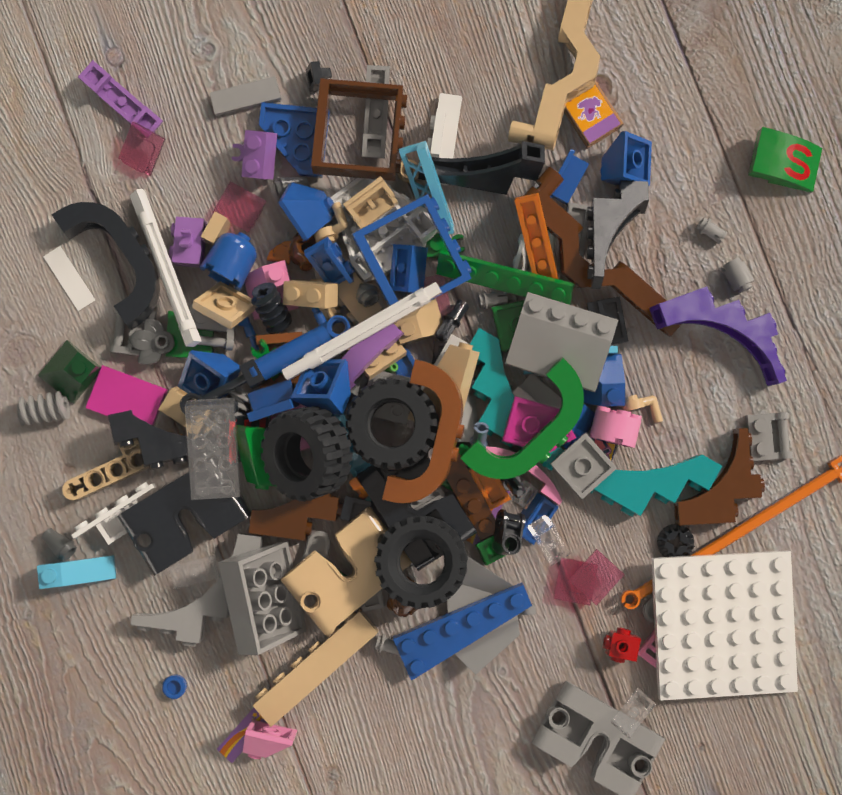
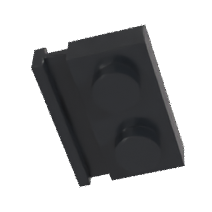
[586,296,629,345]

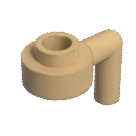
[314,202,348,243]
[621,394,663,423]

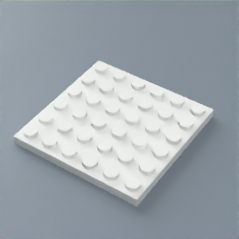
[651,551,798,700]

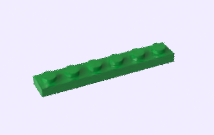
[436,250,574,305]

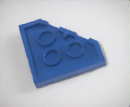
[259,102,330,178]

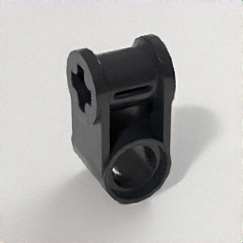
[493,509,525,556]

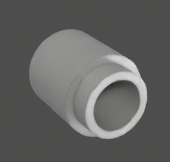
[723,257,755,293]

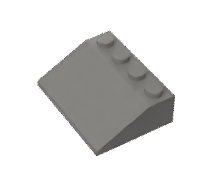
[505,292,618,392]
[218,541,307,655]

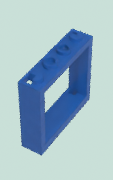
[351,194,472,306]

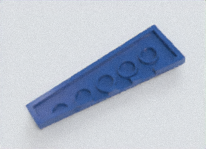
[393,582,532,680]

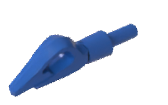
[237,316,259,351]

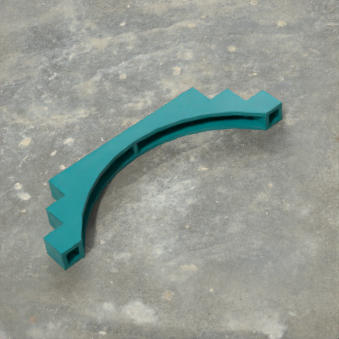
[470,328,722,517]

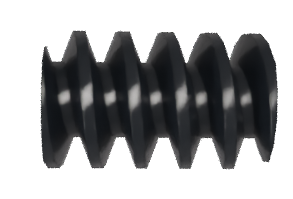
[251,282,292,334]

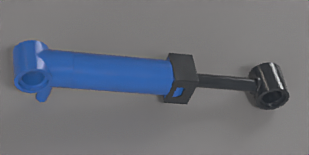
[180,307,351,418]

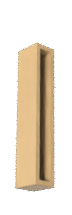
[252,609,379,727]

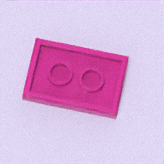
[85,365,168,426]

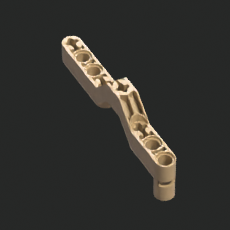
[508,0,600,151]

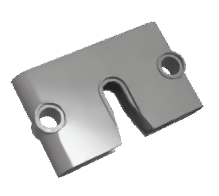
[531,681,666,795]

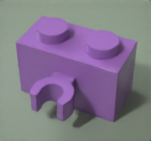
[232,130,277,179]
[169,217,207,268]

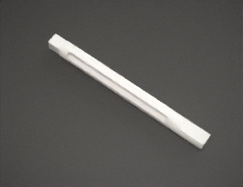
[129,189,201,347]
[282,282,442,380]

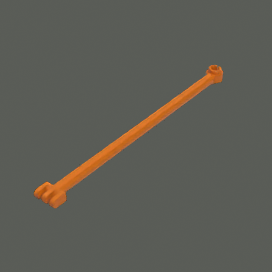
[620,455,842,609]

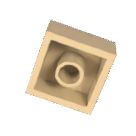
[201,212,232,246]

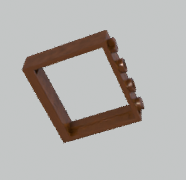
[311,78,407,181]

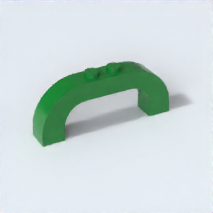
[460,357,584,479]

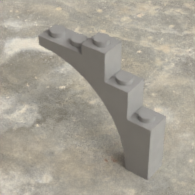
[130,533,264,646]

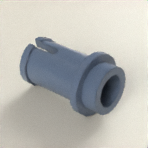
[470,422,489,447]

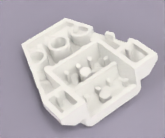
[330,178,437,282]

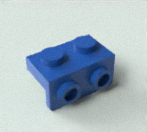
[304,237,355,284]

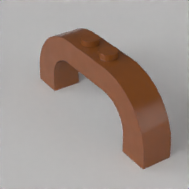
[382,359,465,503]

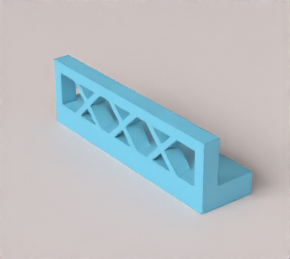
[399,141,454,235]

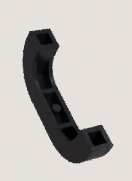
[51,202,160,330]

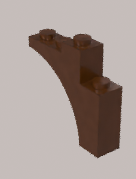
[674,428,765,525]
[249,491,343,541]

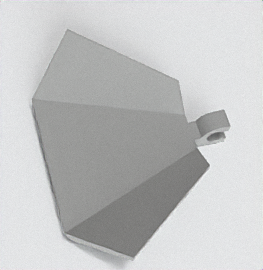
[447,556,536,675]

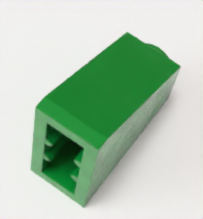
[233,425,276,490]

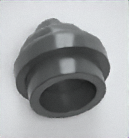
[356,283,380,307]

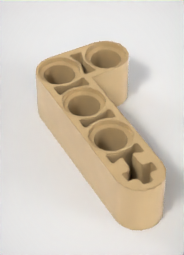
[62,441,149,500]

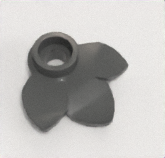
[128,319,175,365]

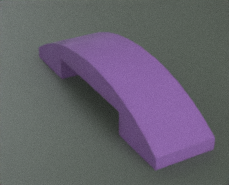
[78,60,163,139]
[342,323,404,390]

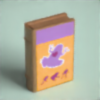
[564,81,624,149]

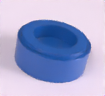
[162,674,187,699]

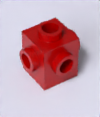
[603,627,641,663]

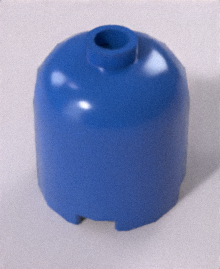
[200,232,257,291]

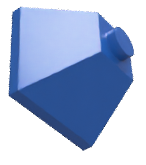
[600,131,652,186]
[278,182,334,241]
[178,350,240,412]
[583,354,625,406]
[291,359,351,415]

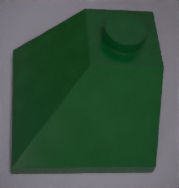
[38,340,101,404]

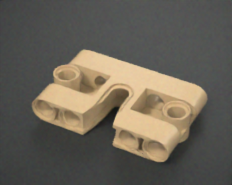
[280,506,412,635]

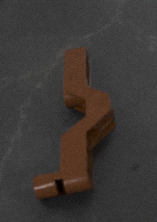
[523,167,682,337]

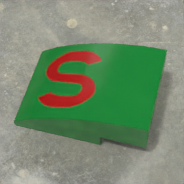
[748,127,823,193]

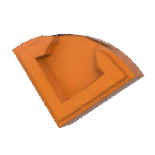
[267,241,292,265]
[349,476,369,499]

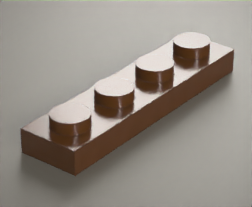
[446,453,496,540]

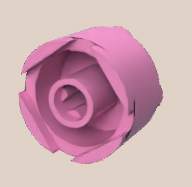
[589,405,642,448]

